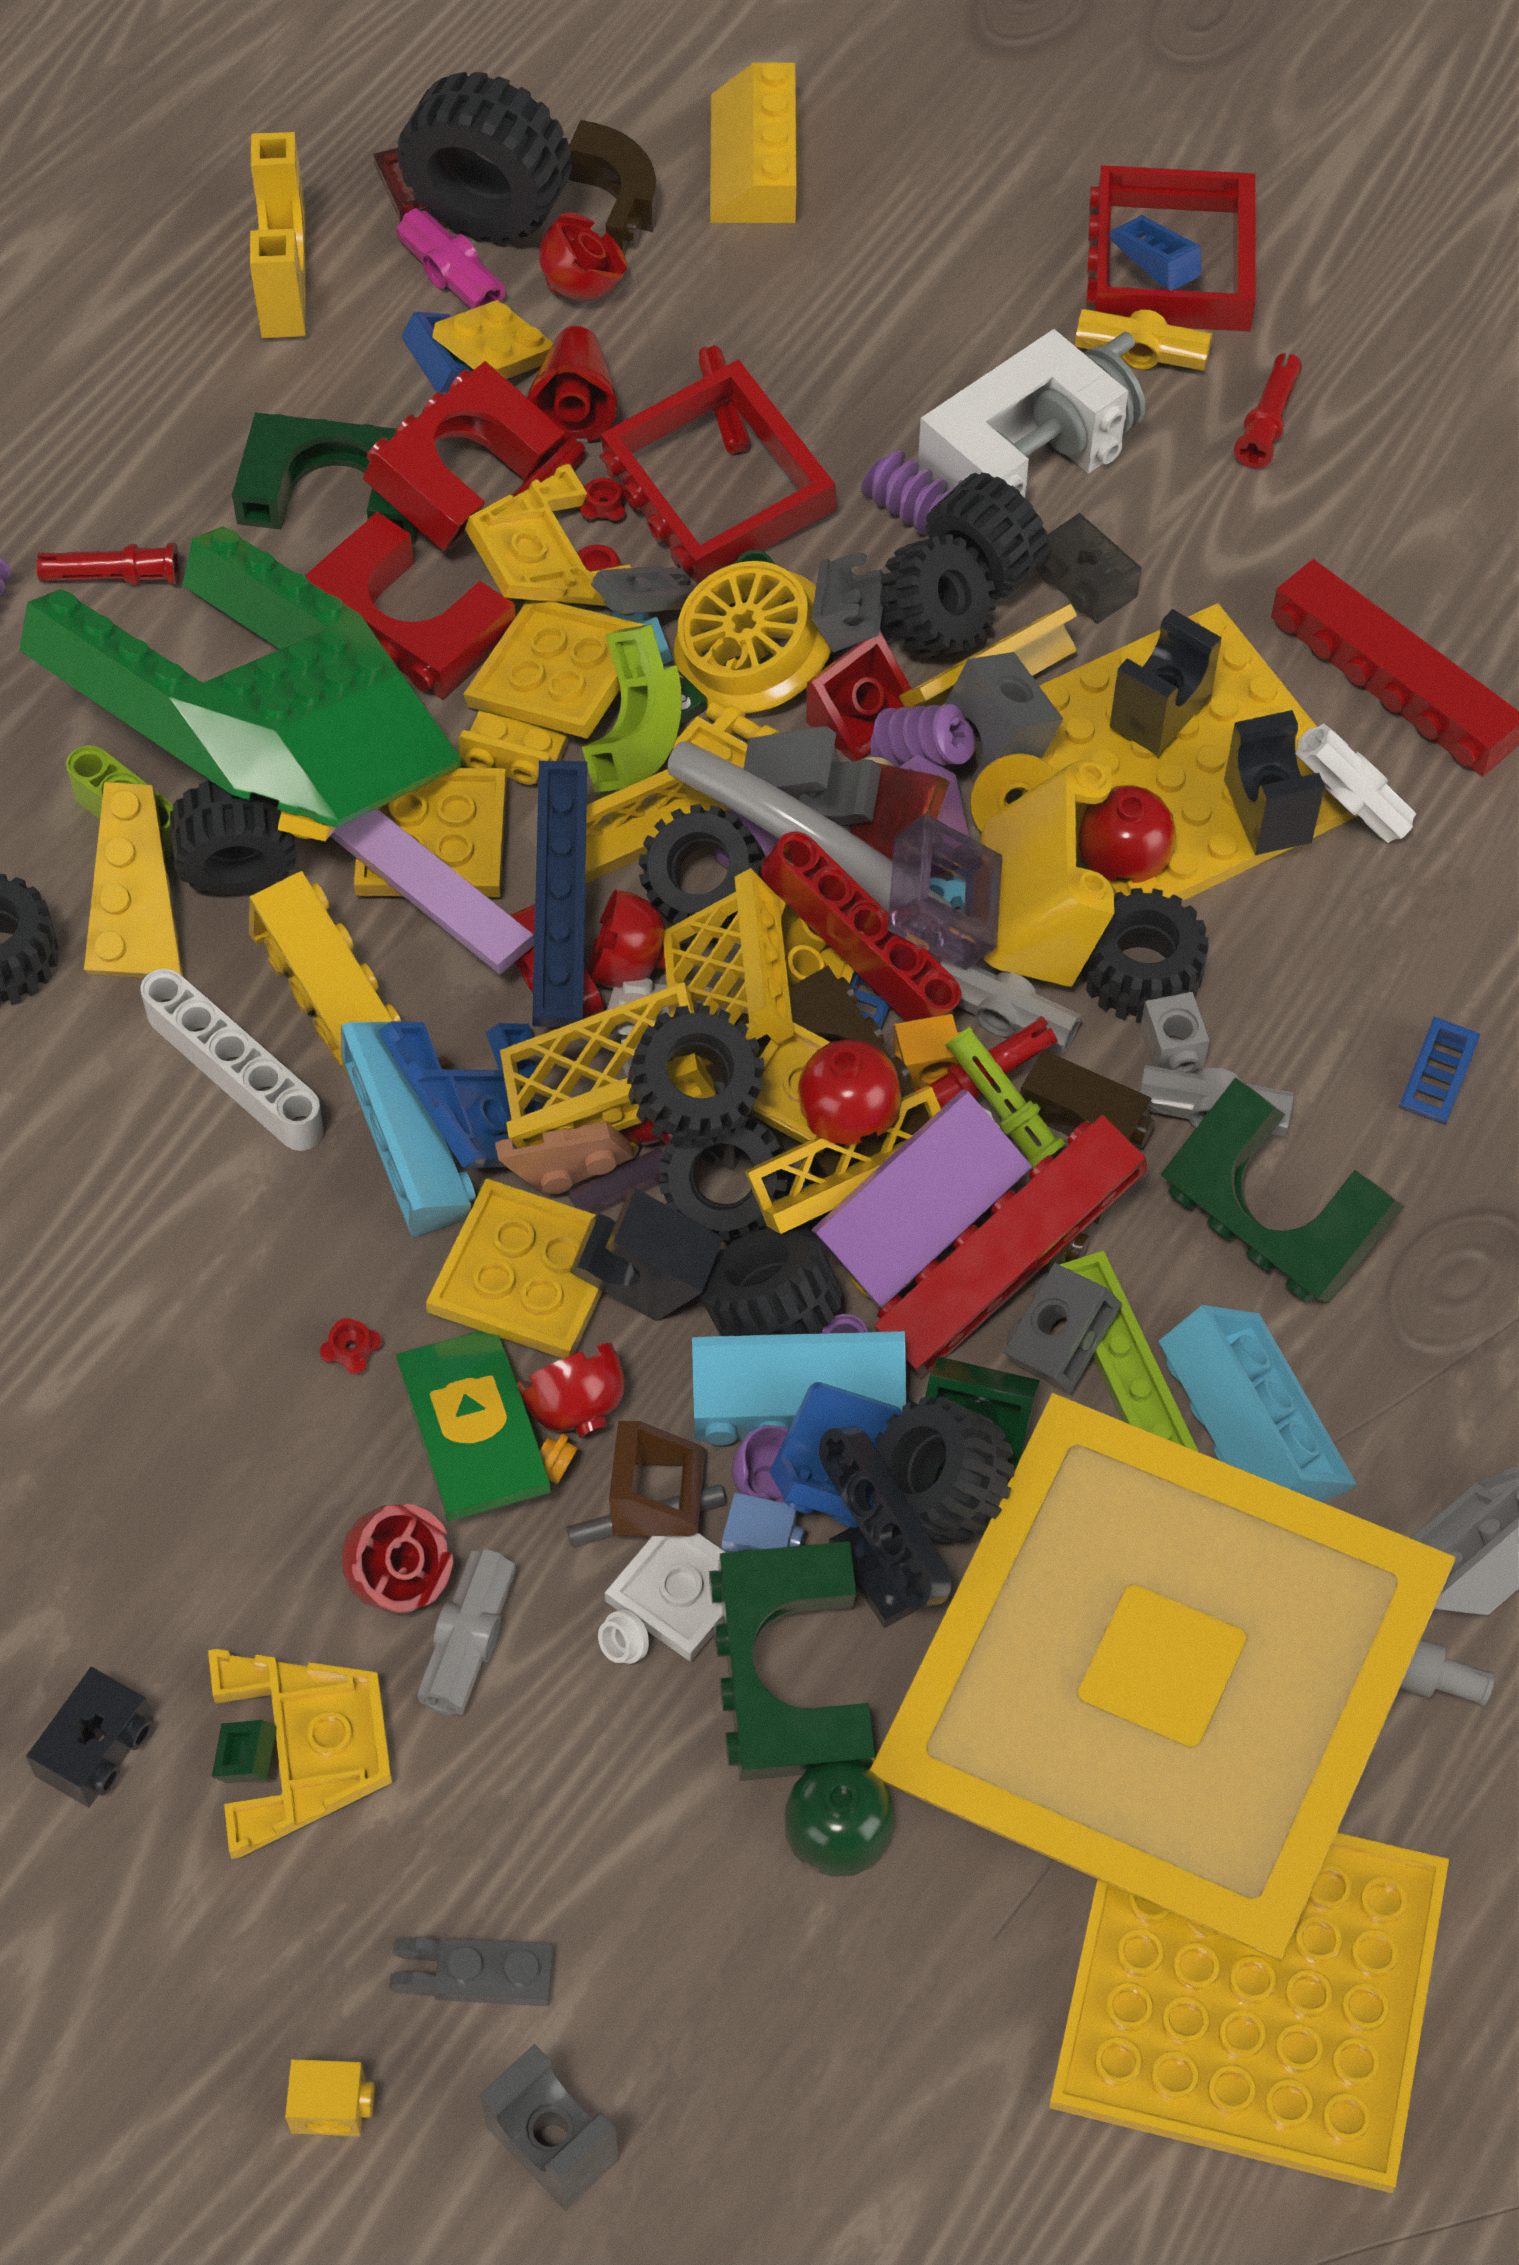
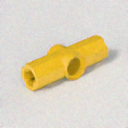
[1075,309,1213,371]

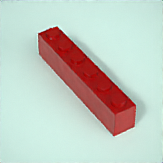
[1271,559,1519,777]
[874,1114,1147,1380]

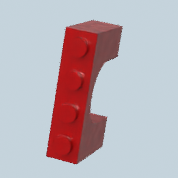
[362,361,566,551]
[305,512,516,700]

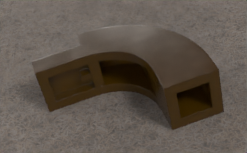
[569,120,657,256]

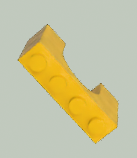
[250,132,305,338]

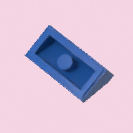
[402,312,474,393]

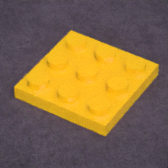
[463,599,645,739]
[354,768,507,897]
[426,1178,616,1359]

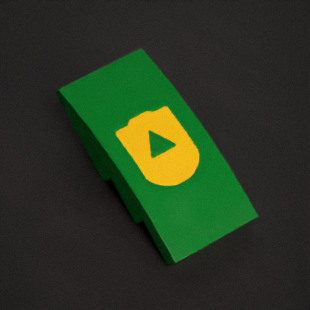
[395,1331,551,1522]

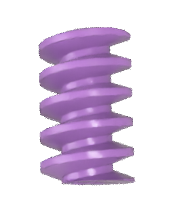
[861,450,955,538]
[870,704,975,767]

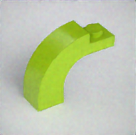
[582,624,682,793]

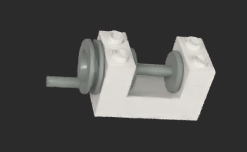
[918,329,1145,498]

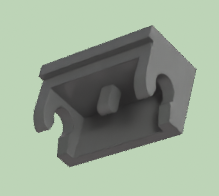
[811,553,886,652]

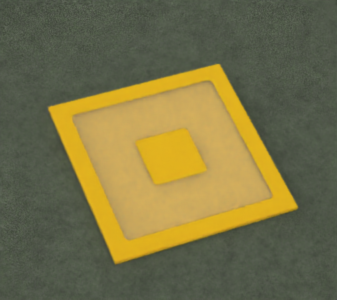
[870,1393,1456,1961]

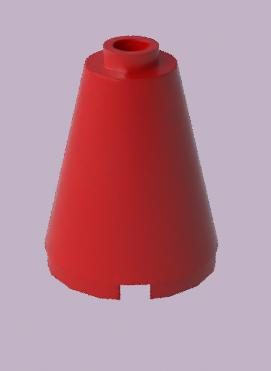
[528,326,617,443]

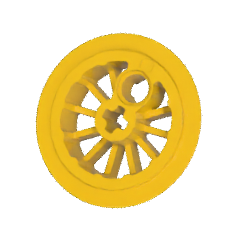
[673,561,831,713]

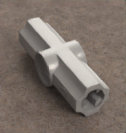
[940,954,1082,1055]
[1140,1065,1294,1137]
[417,1549,516,1716]

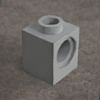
[1140,992,1209,1073]

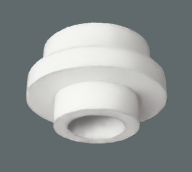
[598,1609,649,1664]

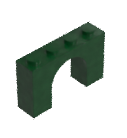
[232,412,419,545]
[1160,1078,1405,1303]
[709,1541,875,1781]

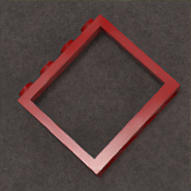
[1086,165,1256,332]
[599,359,836,585]

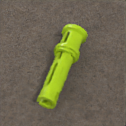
[945,1026,1066,1170]

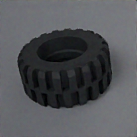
[397,72,572,242]

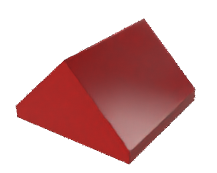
[806,632,912,762]

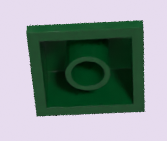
[925,1356,1040,1485]

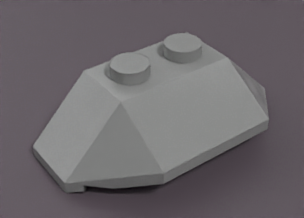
[1411,1466,1519,1615]

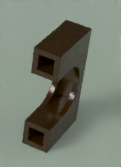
[734,965,930,1179]
[962,1050,1155,1273]

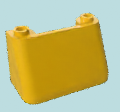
[979,761,1114,987]

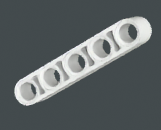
[140,969,324,1151]

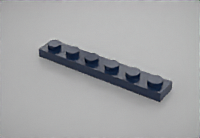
[532,761,587,1027]

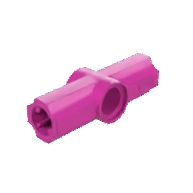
[396,208,505,309]

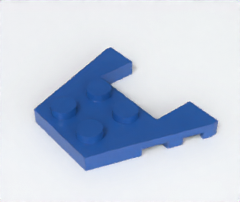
[379,1021,541,1168]

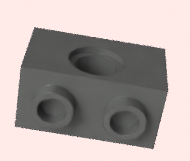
[1003,1263,1122,1394]

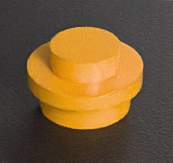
[540,1433,578,1485]

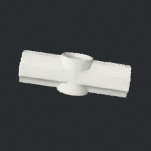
[1295,723,1416,843]

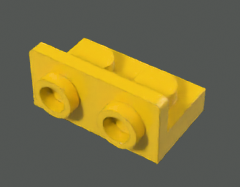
[458,710,568,785]

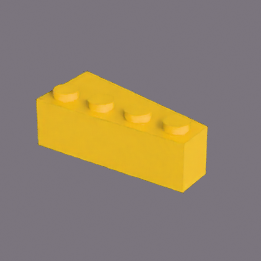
[249,871,401,1077]

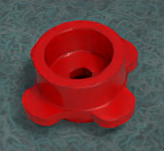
[580,477,626,521]
[320,1318,381,1374]

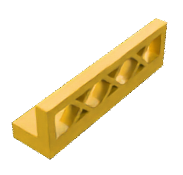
[899,604,1077,708]
[585,769,731,884]
[744,1086,941,1234]

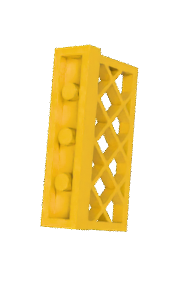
[663,868,794,1066]
[500,982,716,1149]

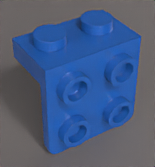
[769,1382,902,1528]

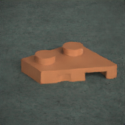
[495,1122,633,1197]

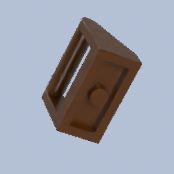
[609,1421,705,1537]

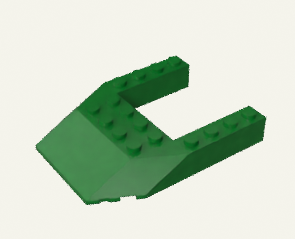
[19,526,462,828]

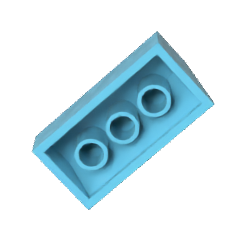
[341,1022,476,1239]
[1158,1305,1357,1502]
[692,1331,906,1446]

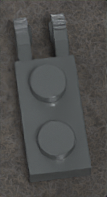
[591,566,697,614]
[389,1936,554,2006]

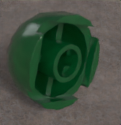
[784,1761,895,1877]

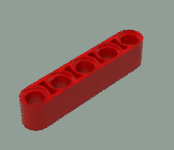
[761,831,961,1022]

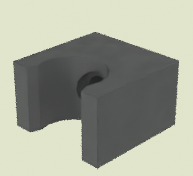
[944,652,1063,784]
[743,726,881,826]
[480,2043,619,2211]

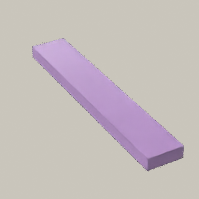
[330,809,534,974]

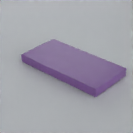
[811,1089,1032,1308]

